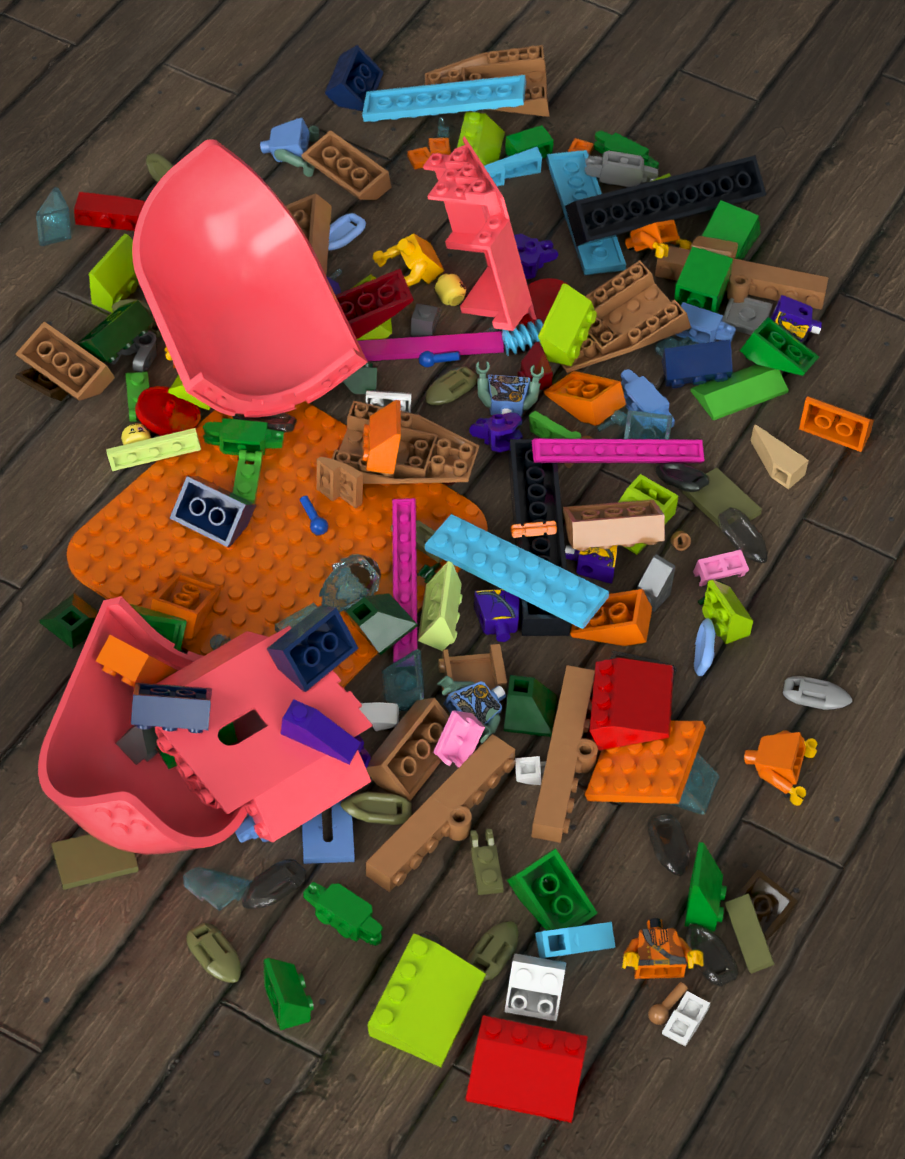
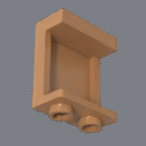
[438,644,507,696]

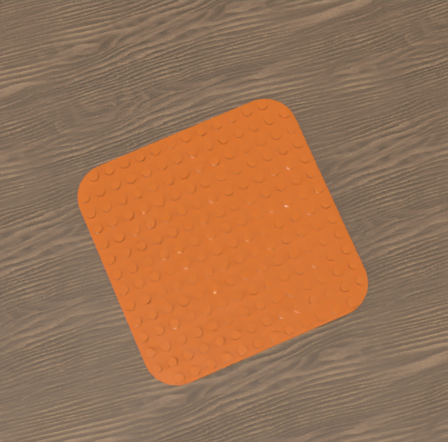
[67,401,488,688]

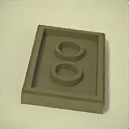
[682,467,762,535]
[51,834,139,890]

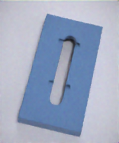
[302,795,355,864]

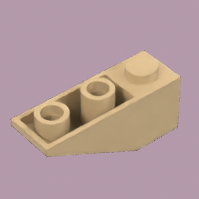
[751,425,808,489]

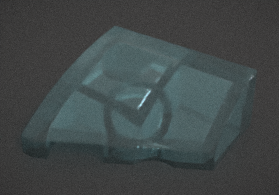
[183,867,255,911]

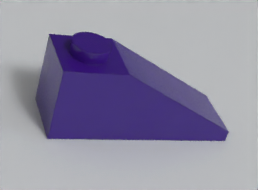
[281,699,361,765]

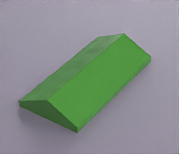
[691,364,788,421]

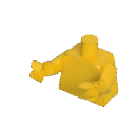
[373,234,445,287]

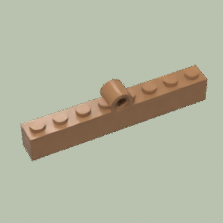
[655,246,829,310]
[531,665,598,843]
[366,734,516,892]

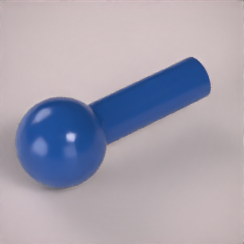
[419,351,460,367]
[300,495,328,536]

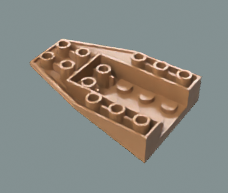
[425,45,549,117]
[560,260,691,373]
[332,401,479,484]

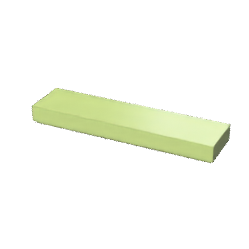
[106,428,201,471]

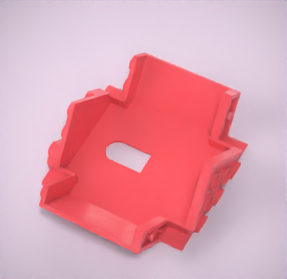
[423,136,537,331]
[155,626,373,842]

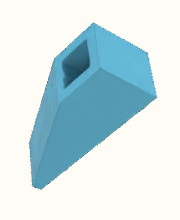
[536,922,616,958]

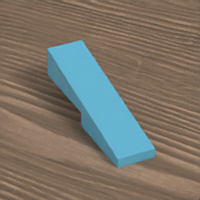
[484,147,542,186]

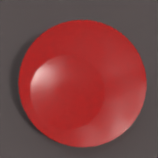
[519,278,567,328]
[135,386,201,436]

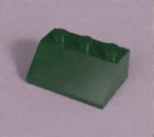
[76,300,154,363]

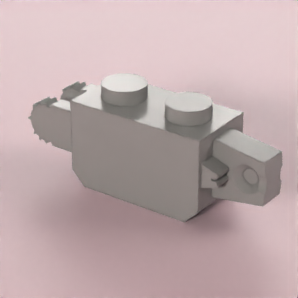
[585,151,658,187]

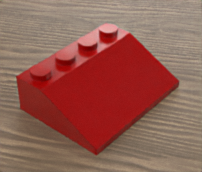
[590,658,674,751]
[465,1015,588,1123]

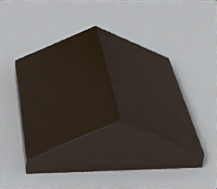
[15,368,69,401]
[726,869,798,940]

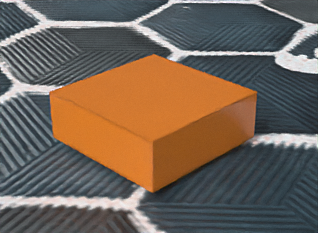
[428,138,451,155]
[568,138,594,156]
[407,147,431,170]

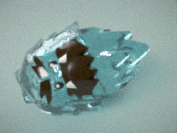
[319,554,381,612]

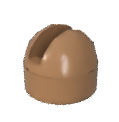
[671,531,691,551]

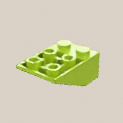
[619,474,678,555]

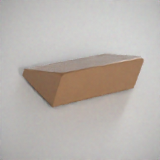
[691,236,738,259]

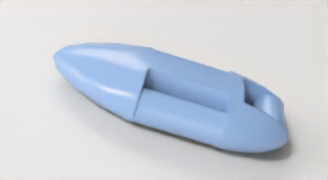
[328,213,366,251]
[694,618,715,676]

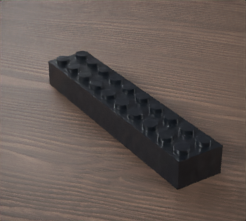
[565,155,767,247]
[508,439,571,636]

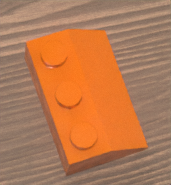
[799,396,874,452]
[362,400,401,474]

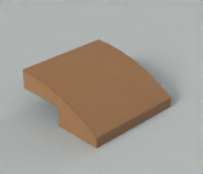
[316,457,363,508]

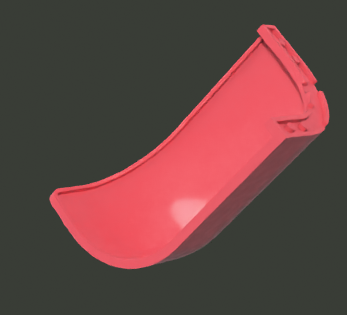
[132,139,368,418]
[38,596,267,855]

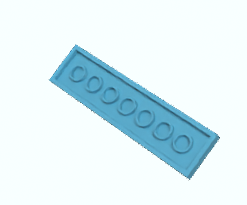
[362,75,526,122]
[546,150,626,275]
[425,514,609,629]

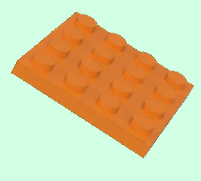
[585,721,706,804]

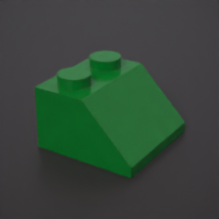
[263,958,314,1030]

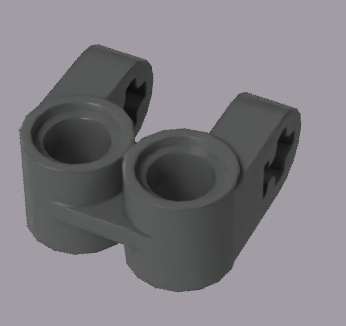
[111,331,158,372]

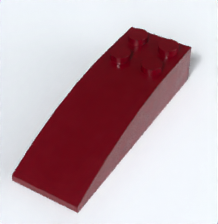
[335,269,414,339]

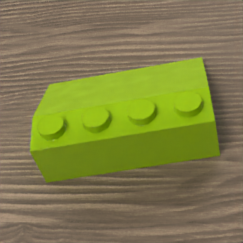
[367,933,486,1067]

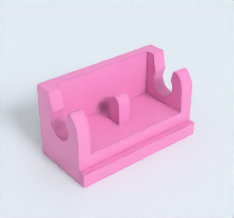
[693,550,749,586]
[433,710,485,767]

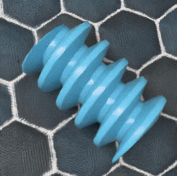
[502,319,543,356]

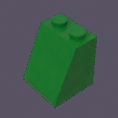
[702,200,761,260]
[674,246,733,313]

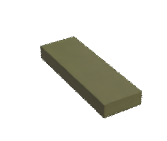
[725,893,775,974]

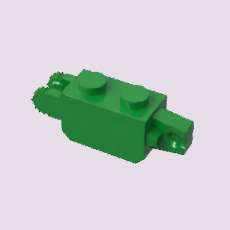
[594,131,659,169]
[203,418,284,455]
[303,882,383,946]

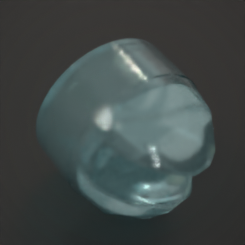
[210,634,231,651]

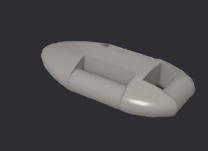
[782,676,852,710]

